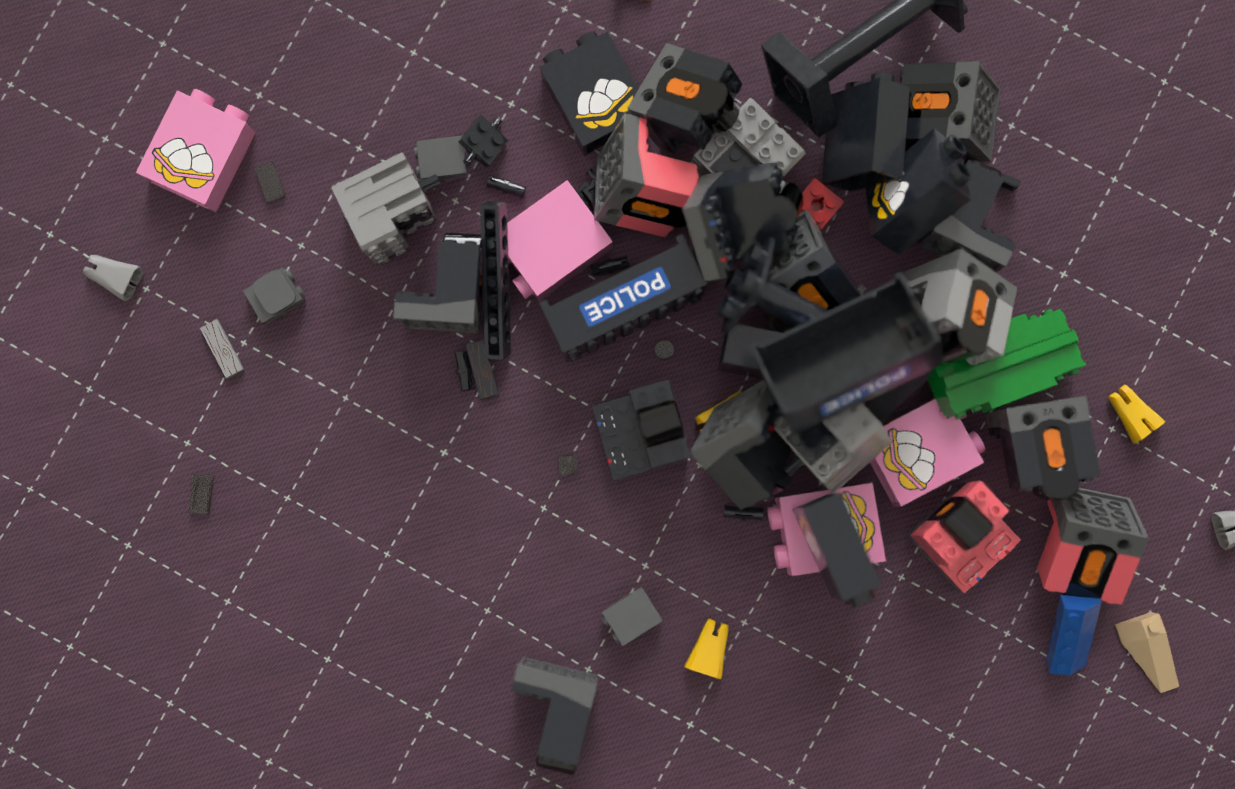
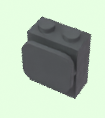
[414,136,468,183]
[243,267,306,326]
[601,586,663,646]

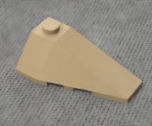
[1115,612,1179,693]

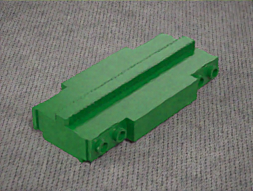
[927,309,1086,419]

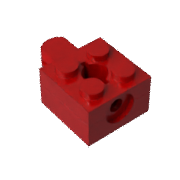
[792,178,844,230]

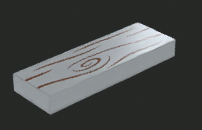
[200,319,245,379]

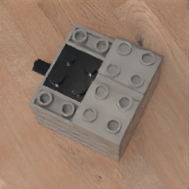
[690,98,806,177]
[331,152,441,264]
[774,403,892,493]

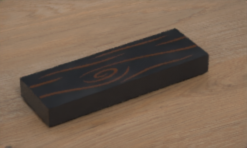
[465,339,499,400]

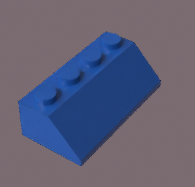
[1046,595,1102,676]

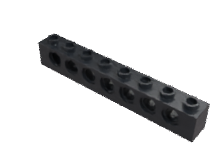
[480,201,511,360]

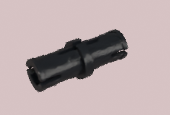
[486,175,526,198]
[590,256,630,276]
[454,351,473,391]
[724,505,764,521]

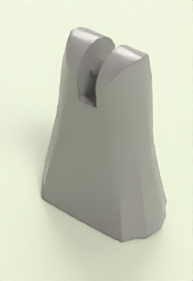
[82,254,143,301]
[1211,510,1235,550]

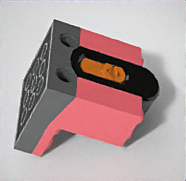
[594,113,699,237]
[906,481,1021,593]
[1037,485,1149,605]

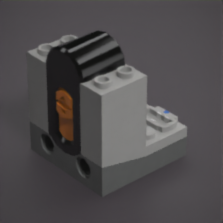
[904,249,1017,365]

